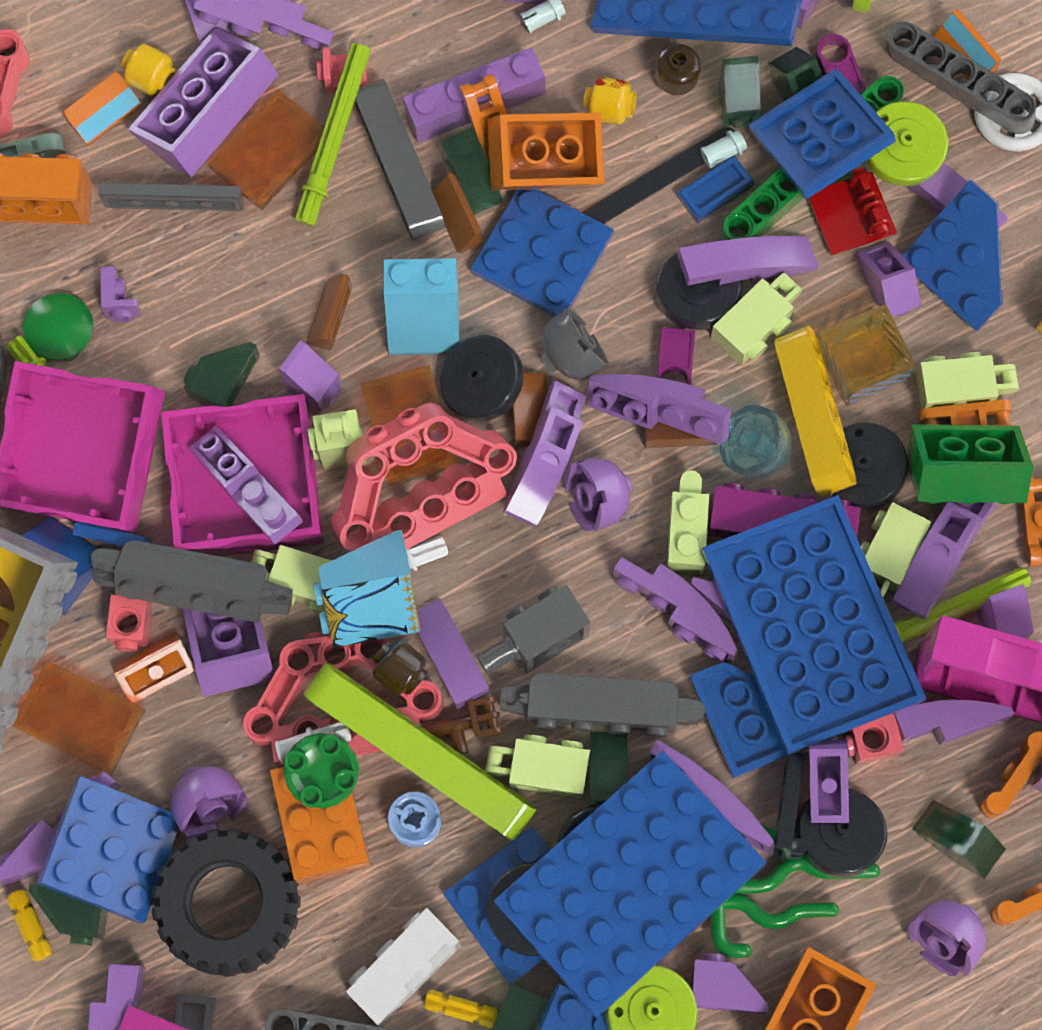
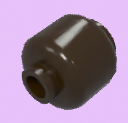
[655,44,701,95]
[371,640,428,695]

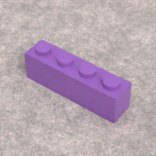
[403,47,545,143]

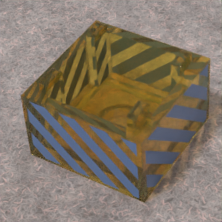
[818,304,916,406]

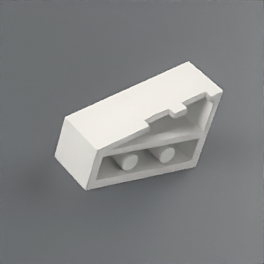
[346,908,461,1026]

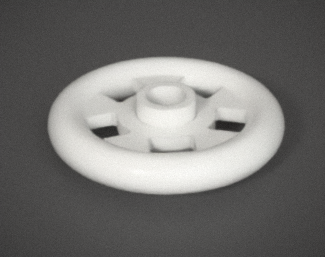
[974,73,1042,152]

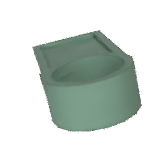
[0,133,66,158]

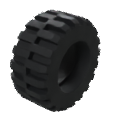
[151,828,301,977]

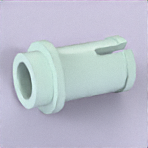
[520,0,566,34]
[700,130,747,168]

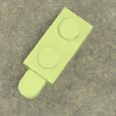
[711,272,803,366]
[916,352,1019,409]
[308,409,366,470]
[666,470,709,575]
[861,502,932,597]
[251,545,333,614]
[485,735,590,799]

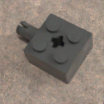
[476,585,590,675]

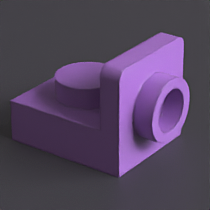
[101,266,141,322]

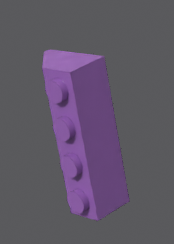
[128,27,279,178]

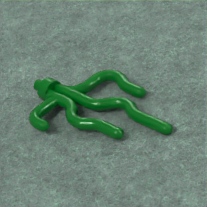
[710,823,881,958]

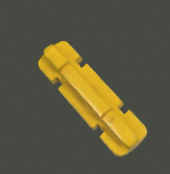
[6,889,52,962]
[424,990,498,1028]

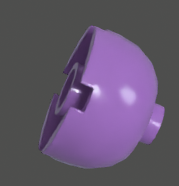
[564,458,632,532]
[170,766,248,838]
[908,900,987,977]

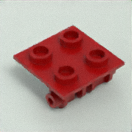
[808,168,897,256]

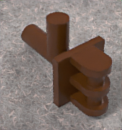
[421,696,504,755]

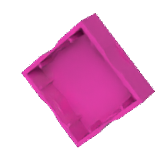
[0,361,165,533]
[161,394,324,556]
[913,615,1042,724]

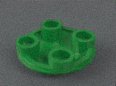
[23,293,93,361]
[283,733,359,809]

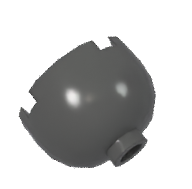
[541,307,608,379]

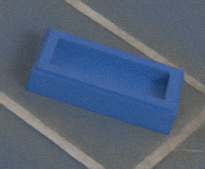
[677,155,754,223]
[72,521,152,547]

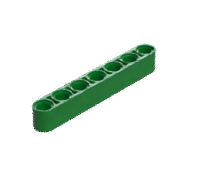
[721,76,904,241]

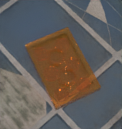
[208,90,324,211]
[361,365,458,487]
[12,661,146,776]

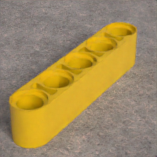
[775,325,856,497]

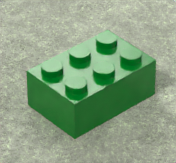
[907,424,1034,504]

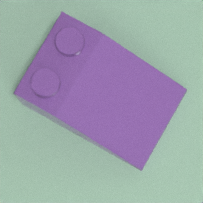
[182,608,274,697]

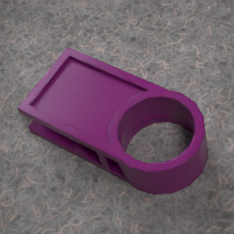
[815,34,866,95]
[657,328,695,385]

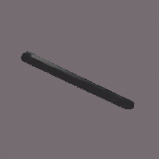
[582,127,735,224]

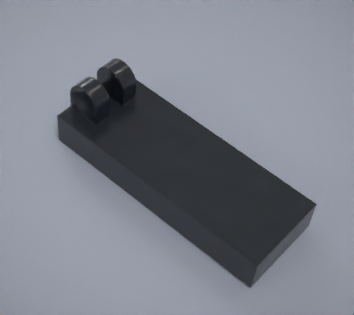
[772,752,807,861]

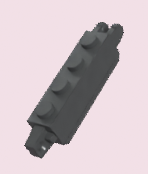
[91,540,293,622]
[500,673,707,738]

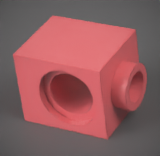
[106,595,153,652]
[843,714,904,765]

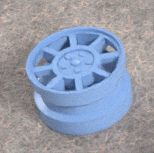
[388,792,442,847]

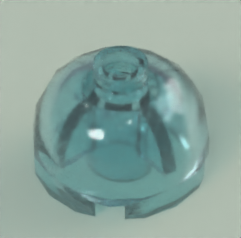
[719,404,793,479]

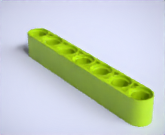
[303,663,537,841]

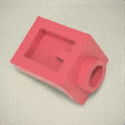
[317,47,367,93]

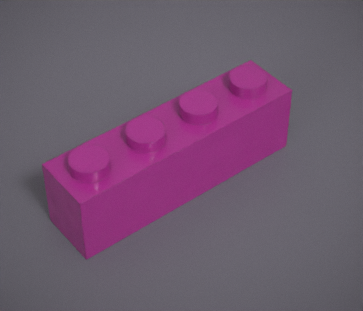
[708,483,861,539]

